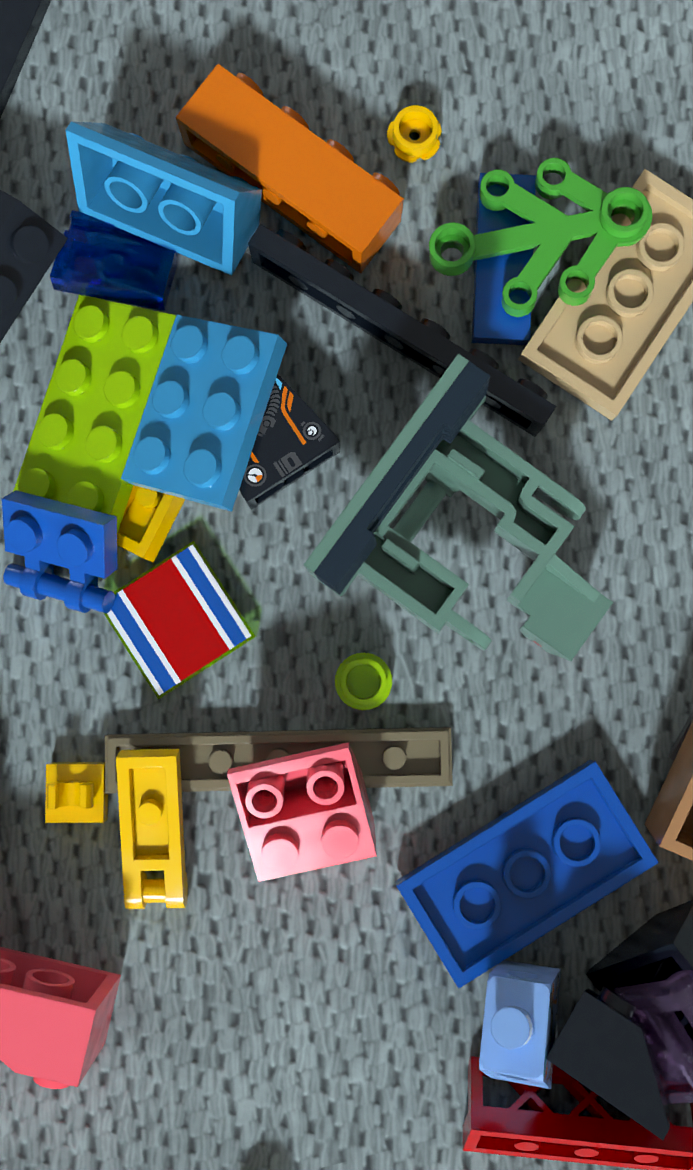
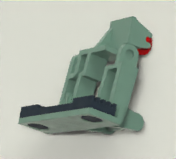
[303,354,613,661]

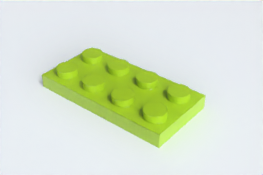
[13,294,176,533]

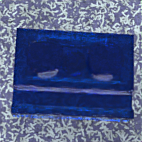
[50,210,179,311]

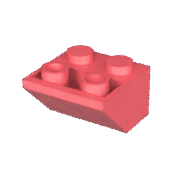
[227,742,377,882]

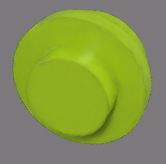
[335,653,392,710]

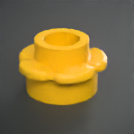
[387,105,442,163]

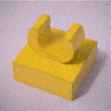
[45,762,108,823]

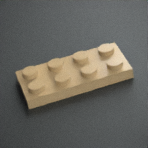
[518,169,693,421]

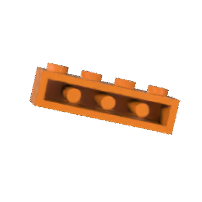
[176,64,404,273]

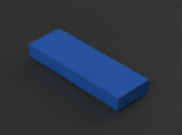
[471,173,536,345]

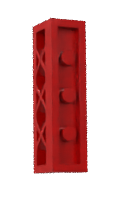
[463,1056,693,1170]

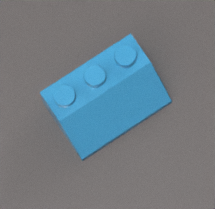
[65,121,262,276]

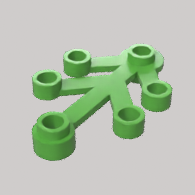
[429,158,652,317]

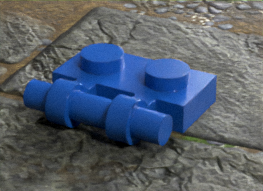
[1,490,118,613]

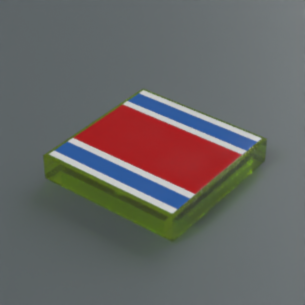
[104,541,257,700]

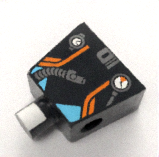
[239,374,340,510]

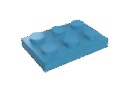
[121,315,287,512]

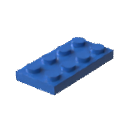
[395,759,659,989]

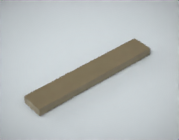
[105,727,453,793]

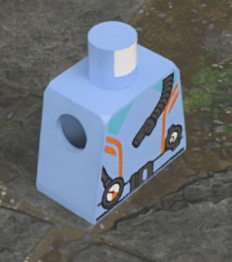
[479,960,561,1089]

